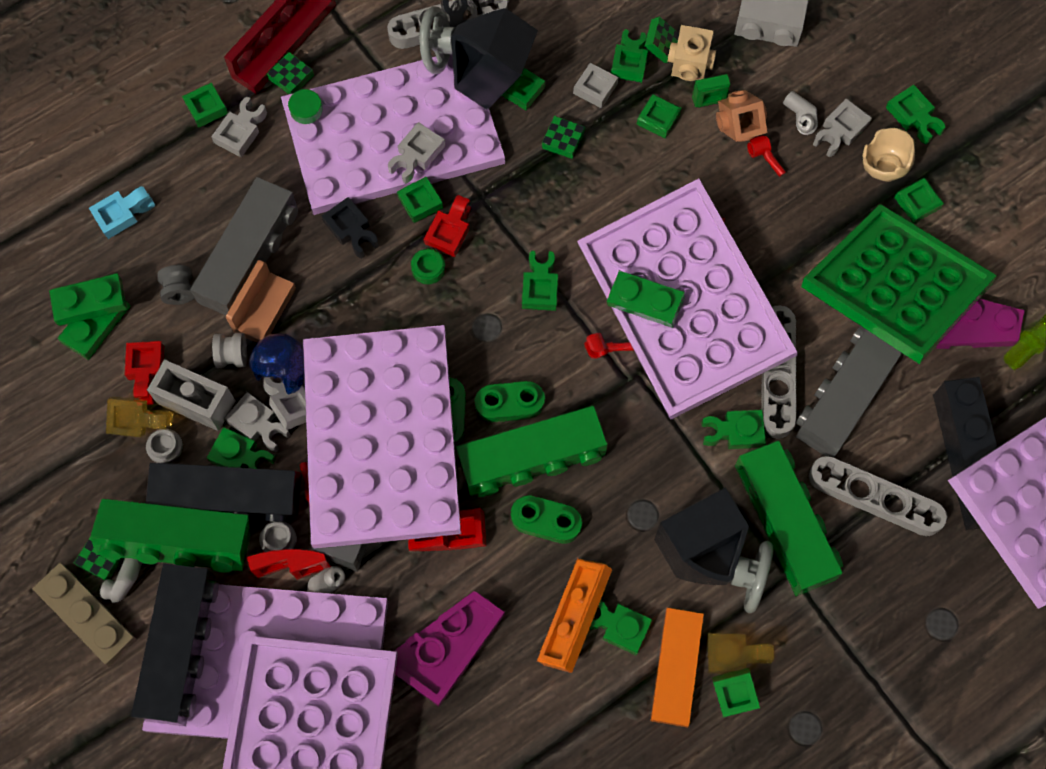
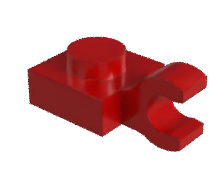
[424,195,471,257]
[124,341,165,405]

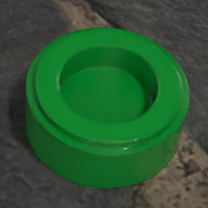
[288,89,323,124]
[411,249,445,284]

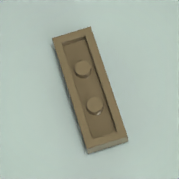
[32,563,137,667]

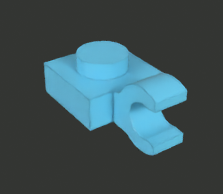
[89,186,155,239]

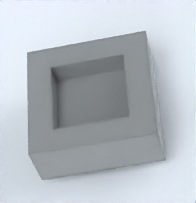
[573,63,618,108]

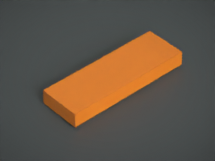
[537,558,612,673]
[650,608,704,728]

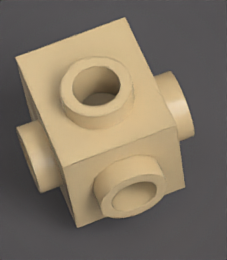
[667,25,716,81]

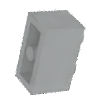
[734,0,808,47]
[147,359,236,431]

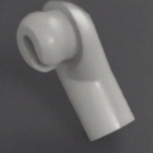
[783,91,818,135]
[100,558,143,603]
[307,566,345,594]

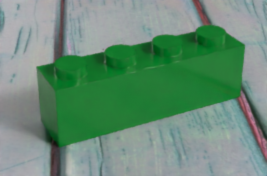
[456,406,607,497]
[735,440,843,597]
[90,499,251,573]

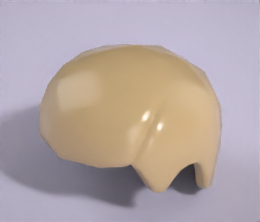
[863,127,915,182]

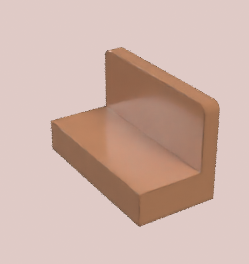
[226,260,296,346]

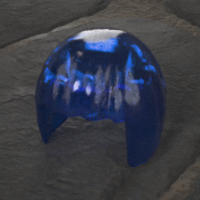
[249,333,305,395]

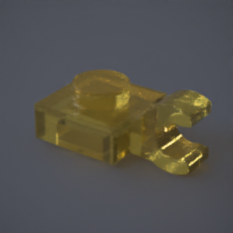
[106,397,173,437]
[707,633,774,674]

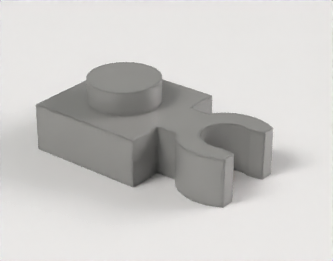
[211,97,267,157]
[813,99,872,157]
[388,122,445,184]
[263,369,306,430]
[224,392,291,452]

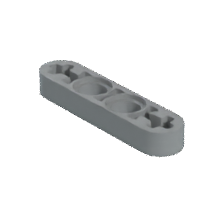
[387,0,508,49]
[761,305,796,439]
[808,456,947,536]

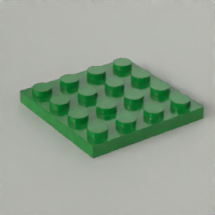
[801,204,997,364]

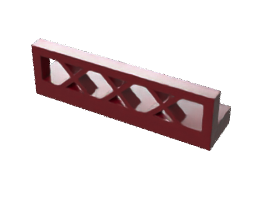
[224,0,336,94]

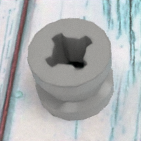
[212,333,247,368]

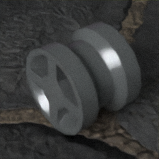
[157,265,195,305]

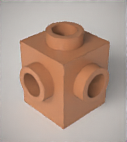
[716,90,768,142]

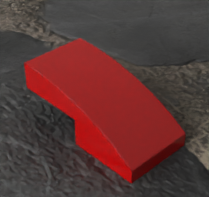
[408,508,487,551]
[247,549,331,580]

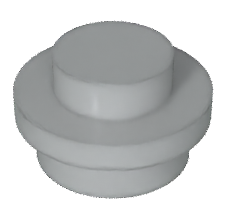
[146,429,183,463]
[259,521,297,552]

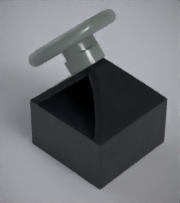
[419,6,538,110]
[654,487,773,613]

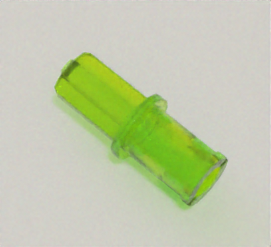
[1003,314,1046,370]

